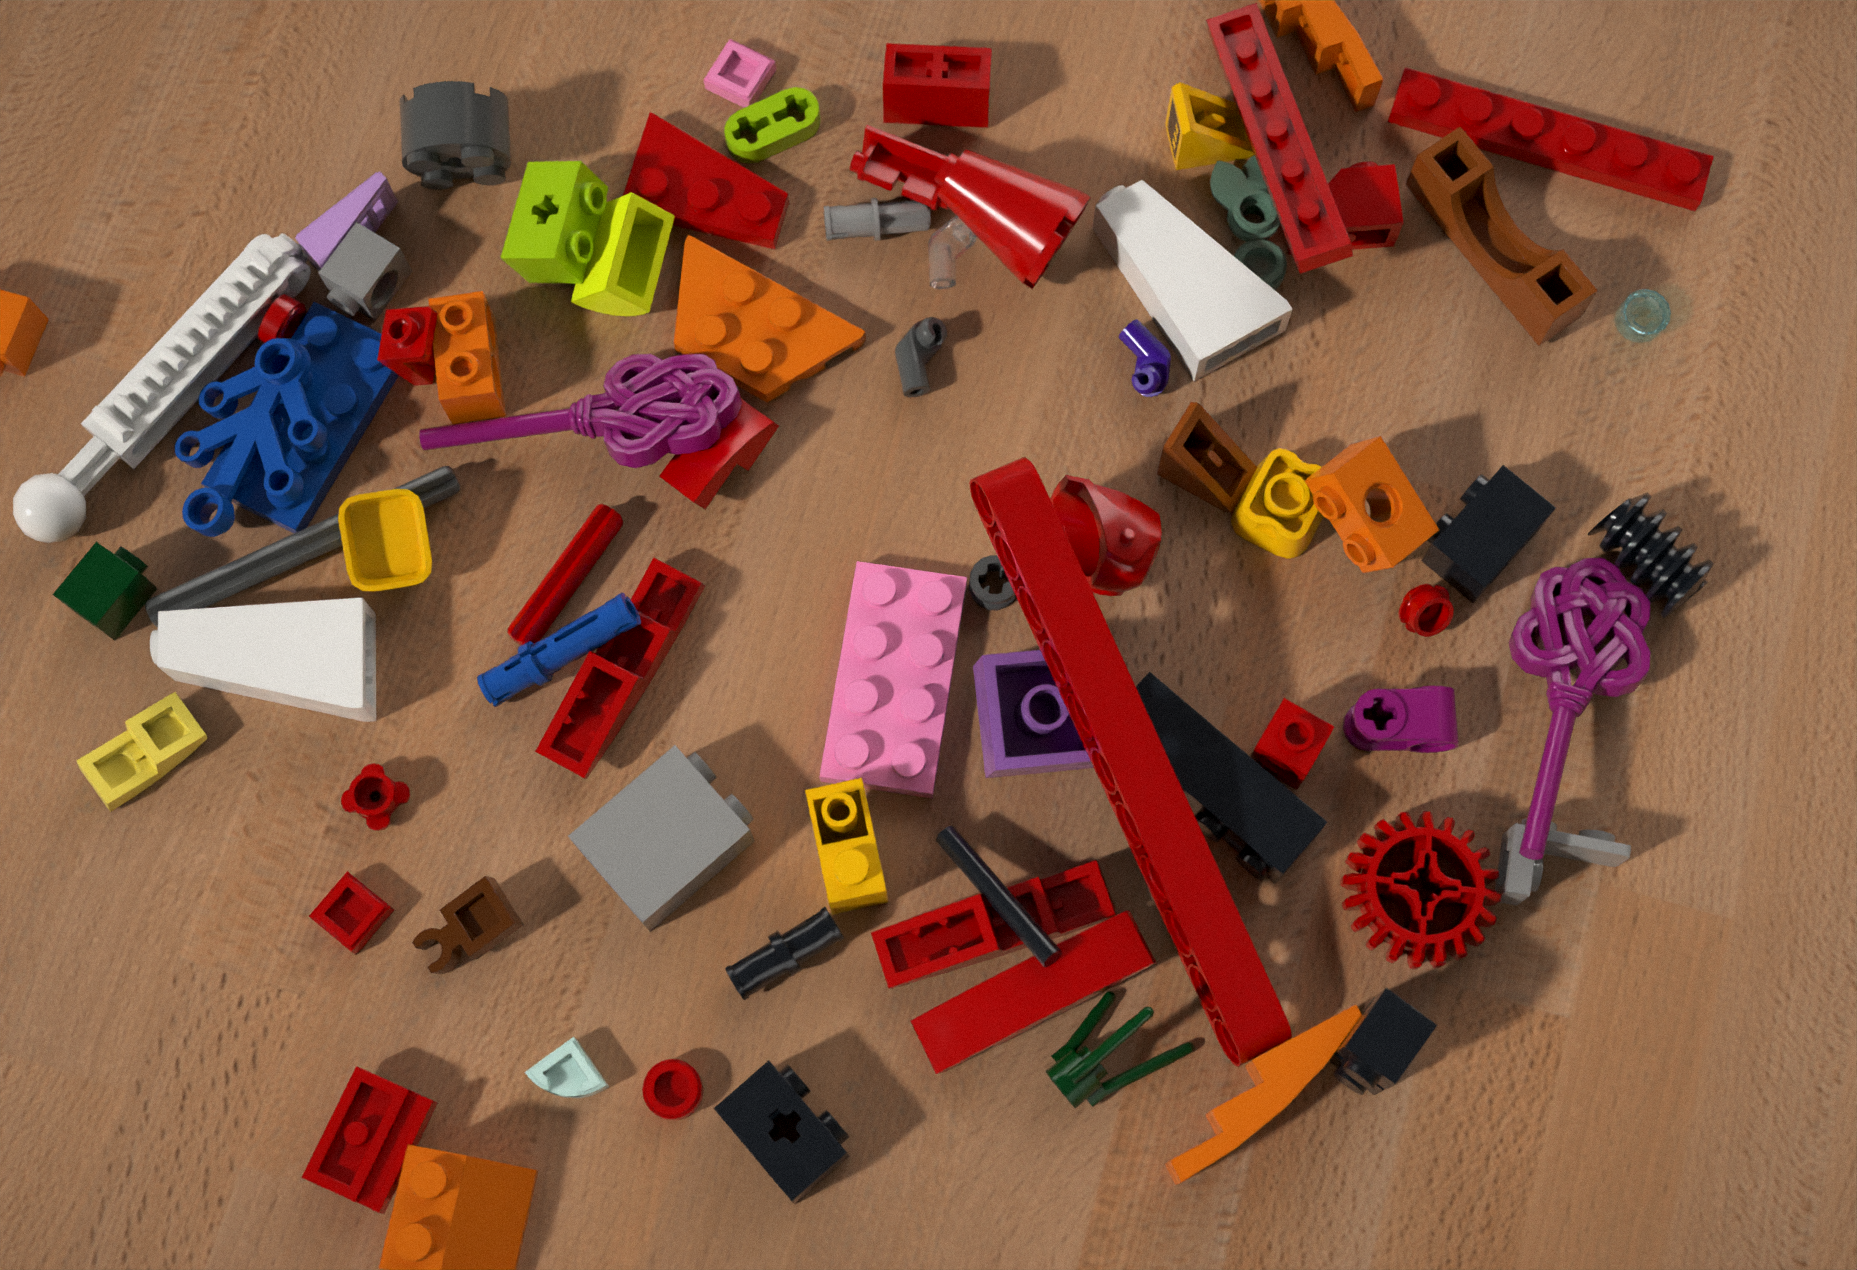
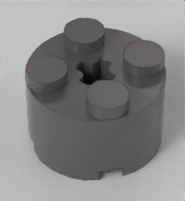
[400,81,511,190]

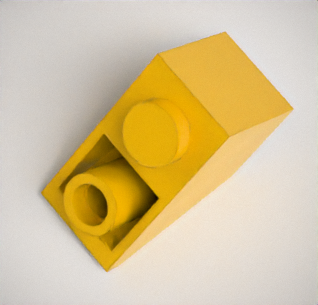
[805,778,888,915]

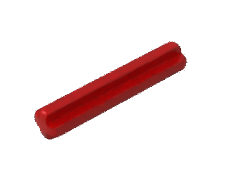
[507,504,623,646]

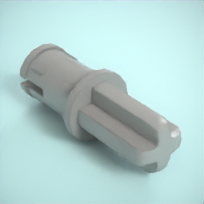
[823,198,931,241]

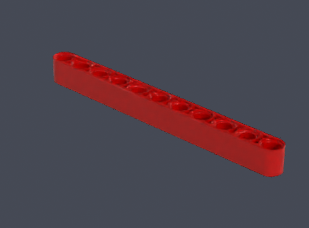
[969,457,1292,1067]

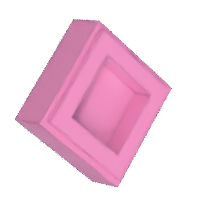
[704,39,776,108]

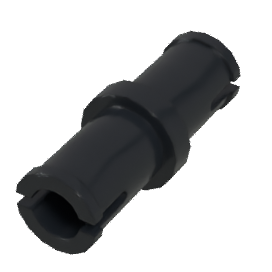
[725,907,845,1000]

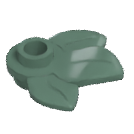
[1210,155,1281,242]

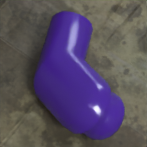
[1119,319,1171,397]

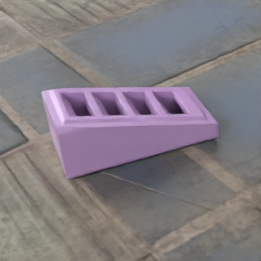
[295,171,398,271]

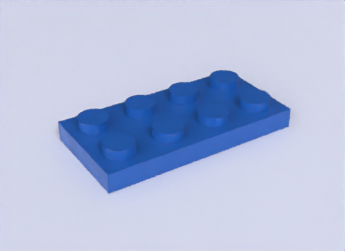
[201,302,399,533]

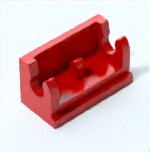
[883,43,992,128]

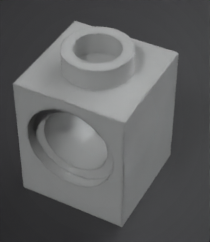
[318,222,412,321]

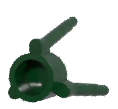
[1045,991,1194,1109]

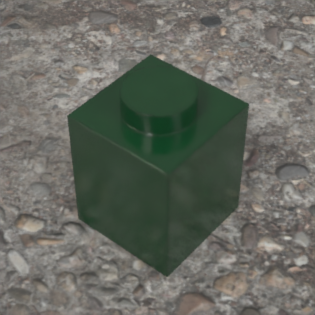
[52,541,158,641]

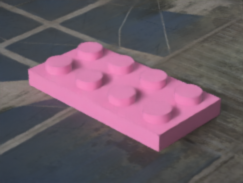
[819,561,967,799]

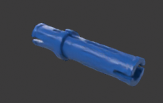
[477,592,641,707]

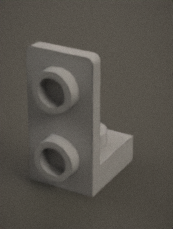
[1495,818,1631,906]

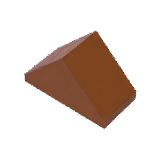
[1157,402,1257,513]

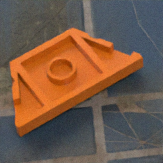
[674,235,866,403]

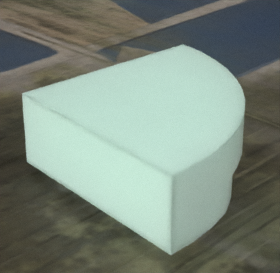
[525,1037,609,1098]

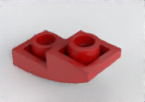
[659,399,779,510]

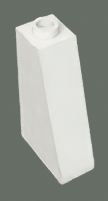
[1093,180,1293,382]
[150,598,376,722]

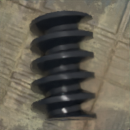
[1588,492,1713,618]

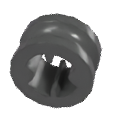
[969,555,1016,611]

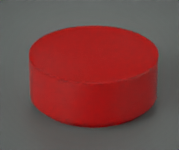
[258,294,306,343]
[642,1059,704,1121]

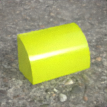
[571,192,675,316]

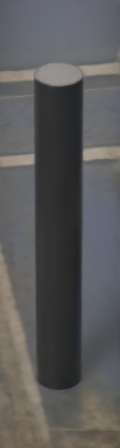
[936,826,1062,967]

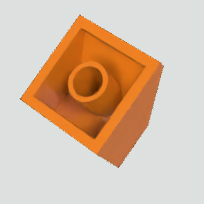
[379,1145,538,1270]

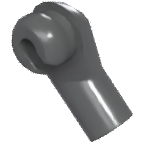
[895,317,947,397]

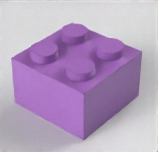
[973,650,1094,778]

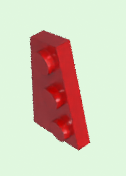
[623,112,789,250]

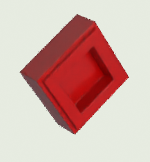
[309,871,394,955]

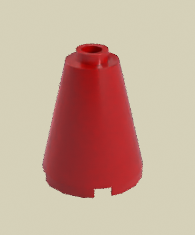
[934,149,1091,289]

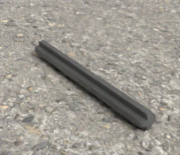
[145,466,460,627]

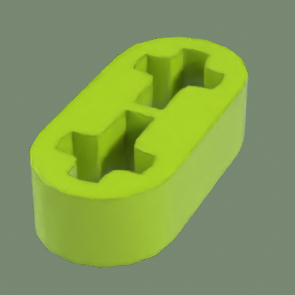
[724,87,821,164]

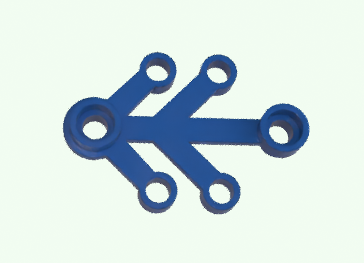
[175,338,327,537]

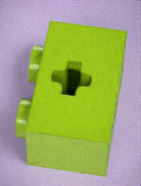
[500,161,609,284]

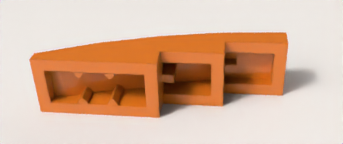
[1259,0,1384,112]
[1165,1004,1362,1185]

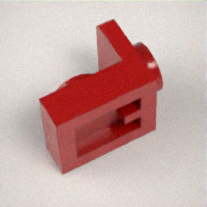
[377,306,438,386]

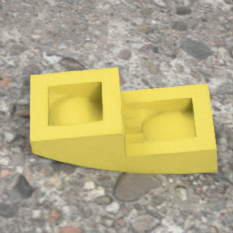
[76,692,207,812]

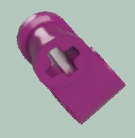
[1343,686,1459,753]

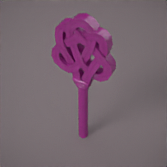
[419,354,742,468]
[1508,558,1651,860]

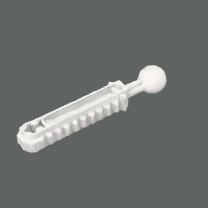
[13,233,311,543]

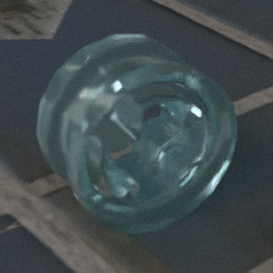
[1614,289,1671,343]

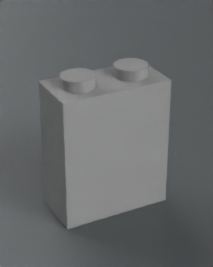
[568,745,755,931]

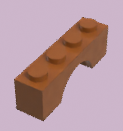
[1405,127,1598,346]

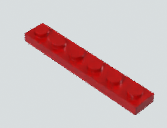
[1206,3,1353,274]
[1387,67,1714,211]

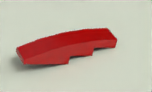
[535,557,706,779]
[871,860,1117,989]
[910,910,1156,1074]

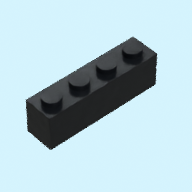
[1136,672,1328,884]

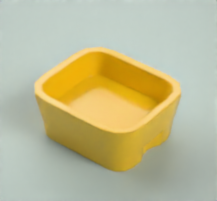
[1231,448,1324,559]
[338,489,432,591]

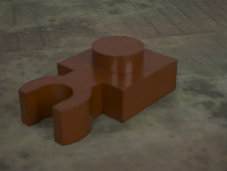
[412,876,524,974]

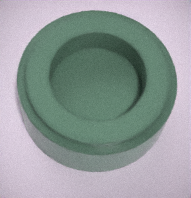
[1234,239,1287,290]

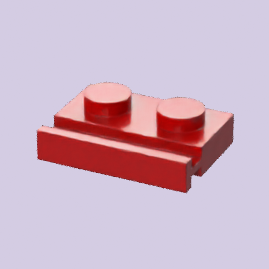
[301,1066,438,1214]

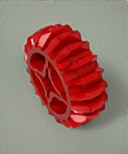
[1340,811,1501,969]

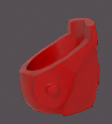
[1050,475,1162,596]

